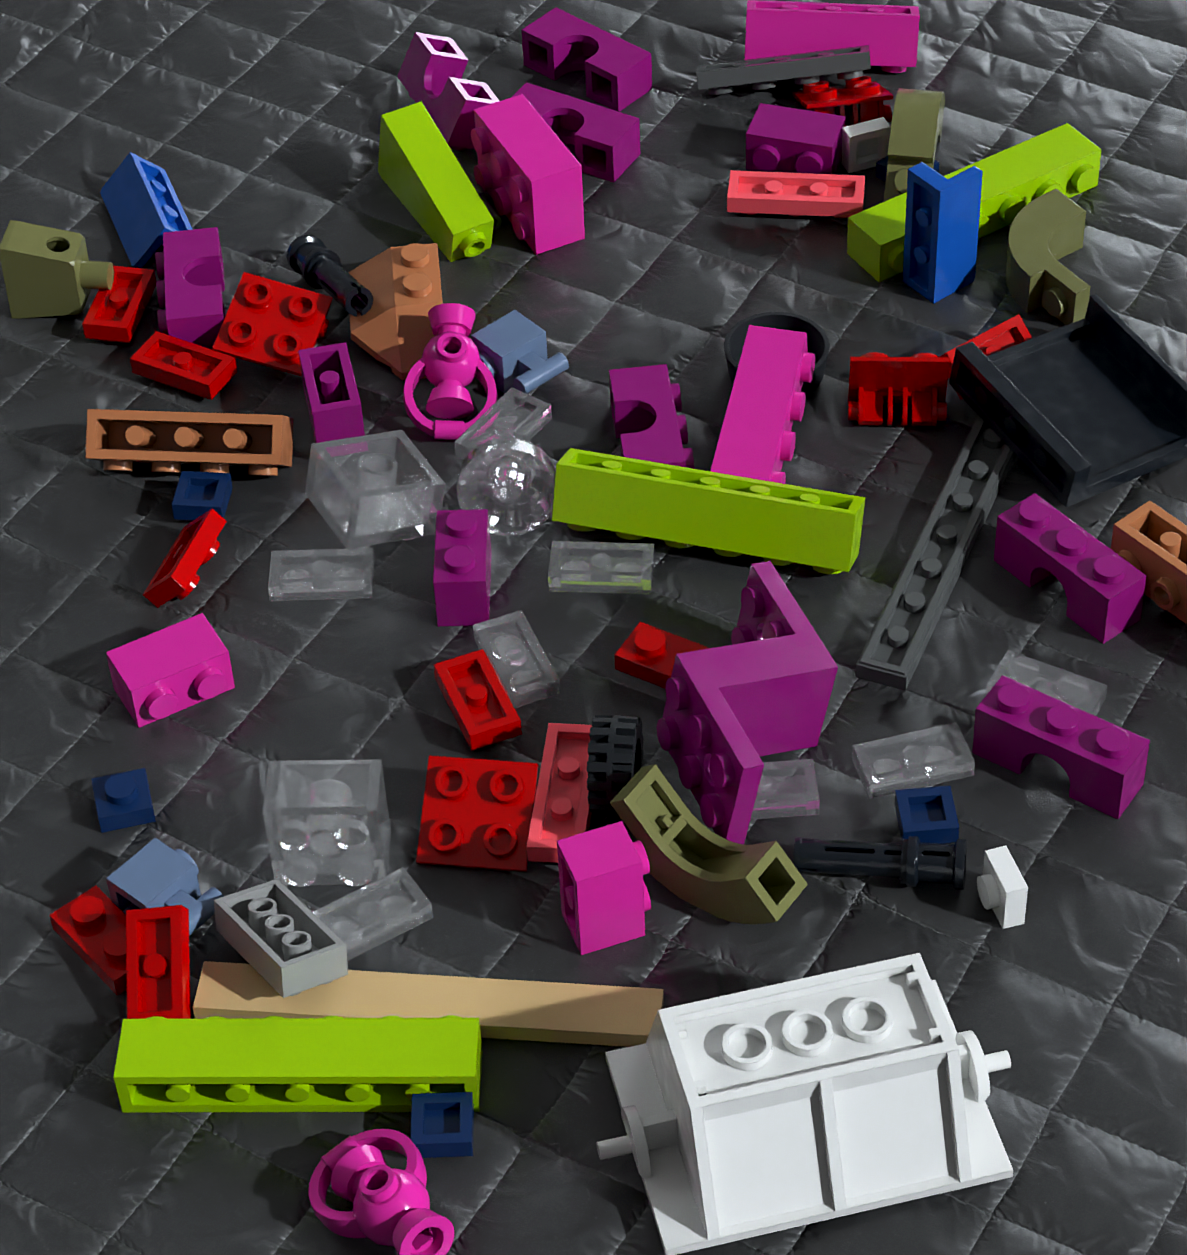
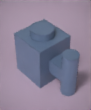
[471,310,569,396]
[106,837,224,936]

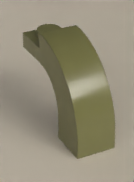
[883,88,945,202]
[1006,189,1091,325]
[610,764,808,925]

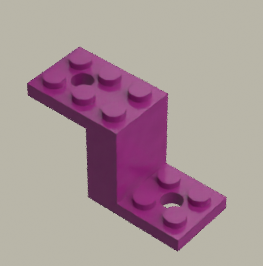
[657,561,838,844]

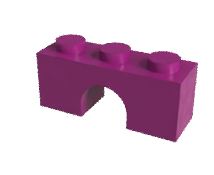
[521,7,652,112]
[397,32,499,151]
[512,82,641,183]
[155,227,226,349]
[609,364,694,469]
[994,493,1146,644]
[972,675,1150,819]

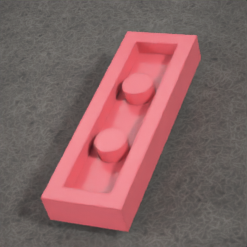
[727,170,865,218]
[527,723,592,863]

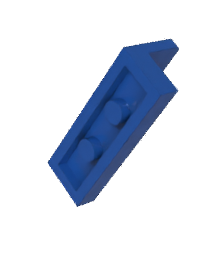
[100,152,193,268]
[903,162,983,304]

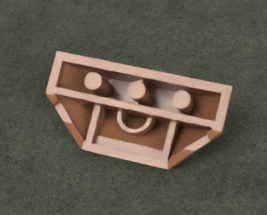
[348,243,443,380]

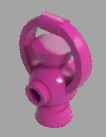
[403,303,497,440]
[308,1129,454,1255]

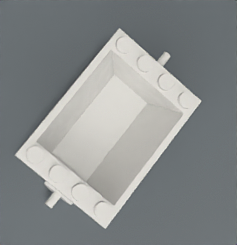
[596,953,1013,1255]

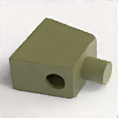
[0,220,114,319]

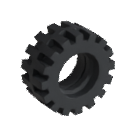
[587,715,644,815]

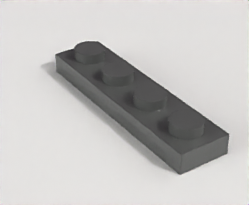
[696,45,871,95]

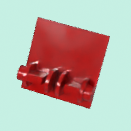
[791,76,893,125]
[212,272,333,377]
[848,352,950,426]
[416,755,538,872]

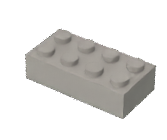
[214,879,348,998]

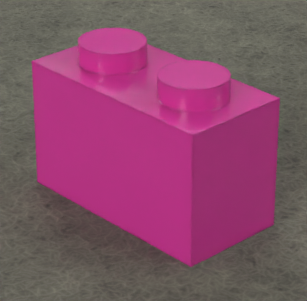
[106,613,235,728]
[557,821,651,955]

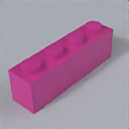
[744,0,920,73]
[710,325,815,484]

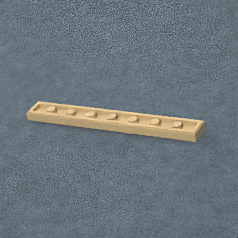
[193,961,664,1047]

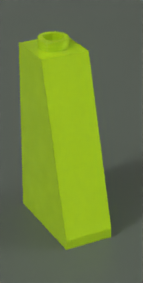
[378,101,494,262]

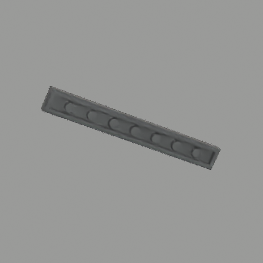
[855,415,1016,691]

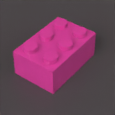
[471,94,585,255]

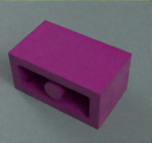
[746,103,846,174]
[298,342,366,457]
[433,509,492,627]

